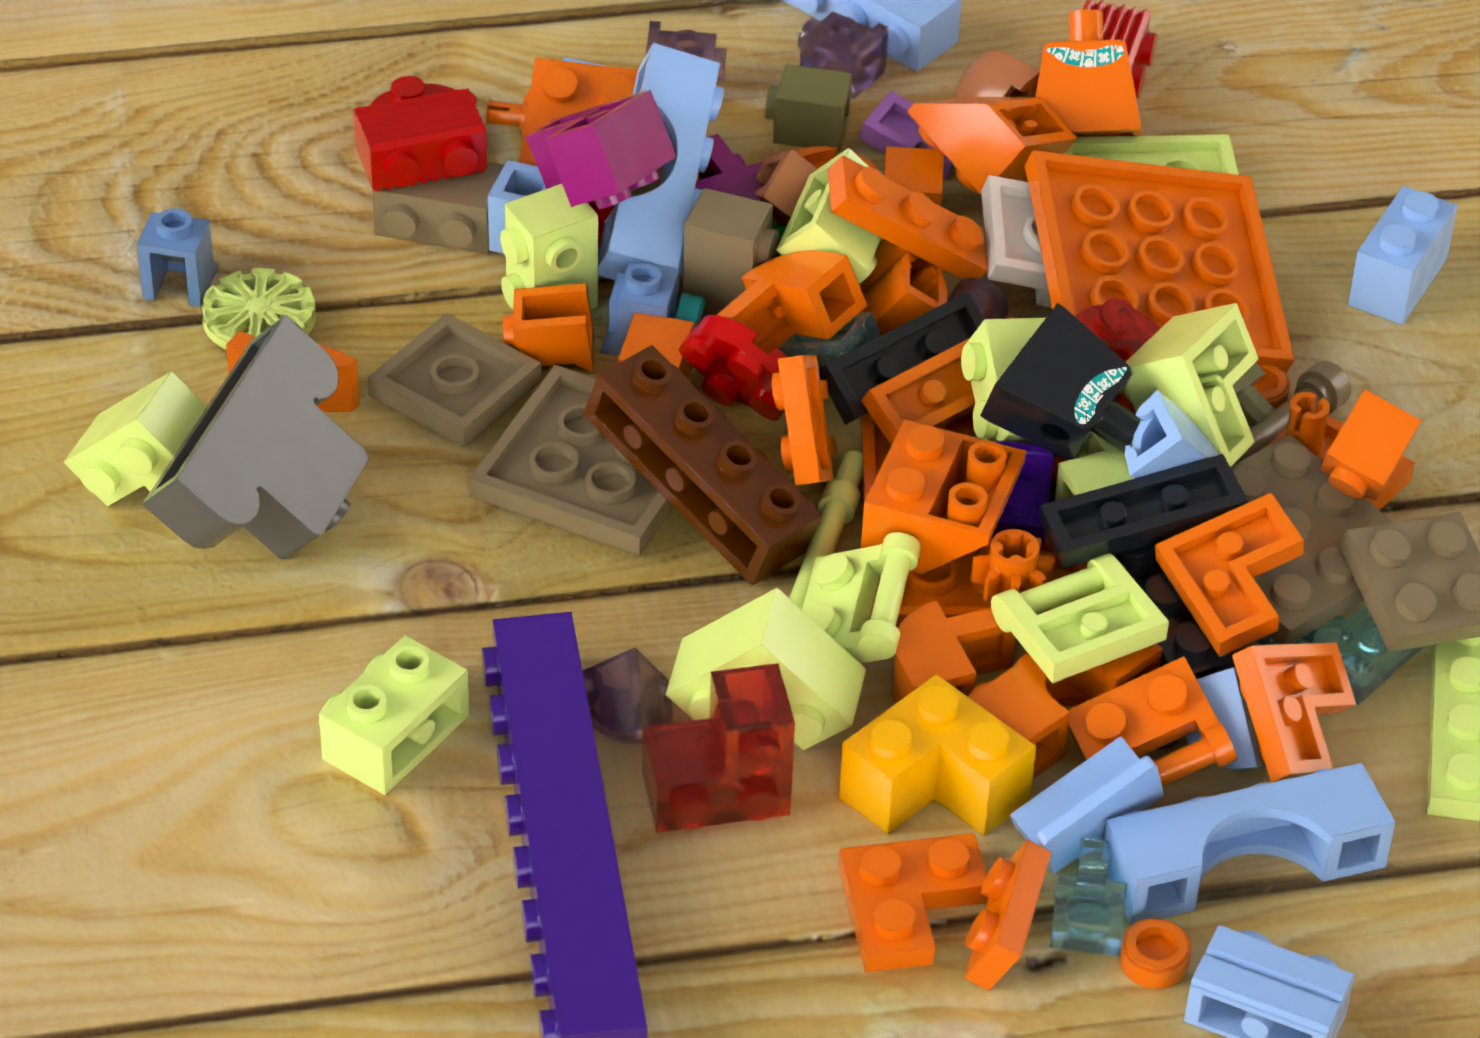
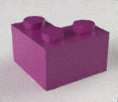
[526,89,676,209]

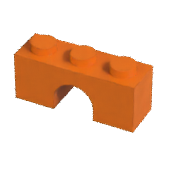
[967,644,1163,779]

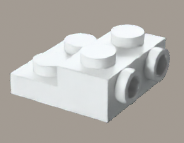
[981,175,1052,308]

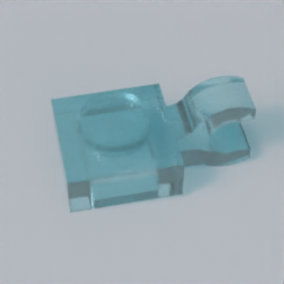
[1050,838,1127,956]

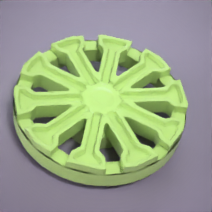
[201,267,316,349]

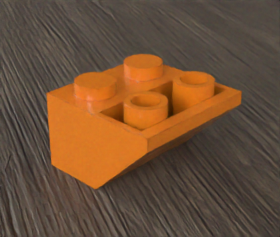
[907,97,1078,196]
[861,419,1027,574]

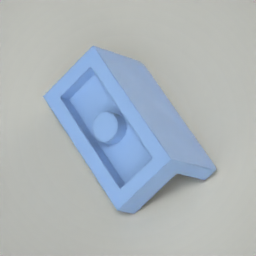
[1010,736,1164,875]

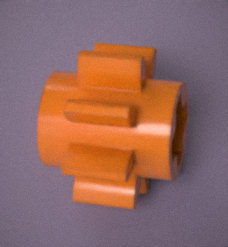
[971,529,1055,602]

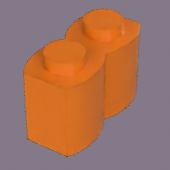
[856,239,948,341]

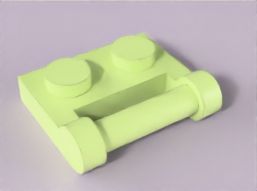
[802,532,921,664]
[991,553,1169,683]

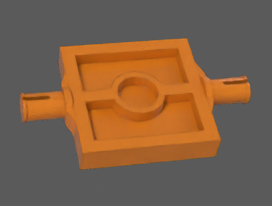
[485,58,638,166]

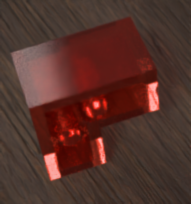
[642,663,795,833]

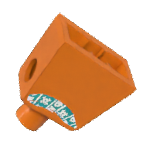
[1036,9,1143,137]

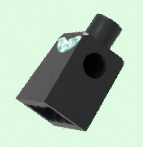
[980,303,1141,459]

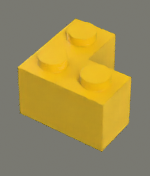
[839,674,1036,836]

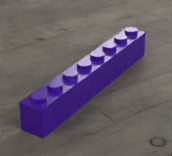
[481,612,648,1038]

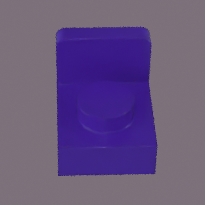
[991,441,1054,546]

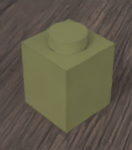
[765,64,853,153]

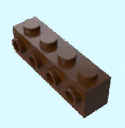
[583,345,823,586]

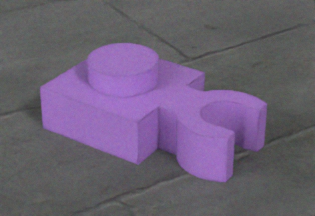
[859,91,953,179]

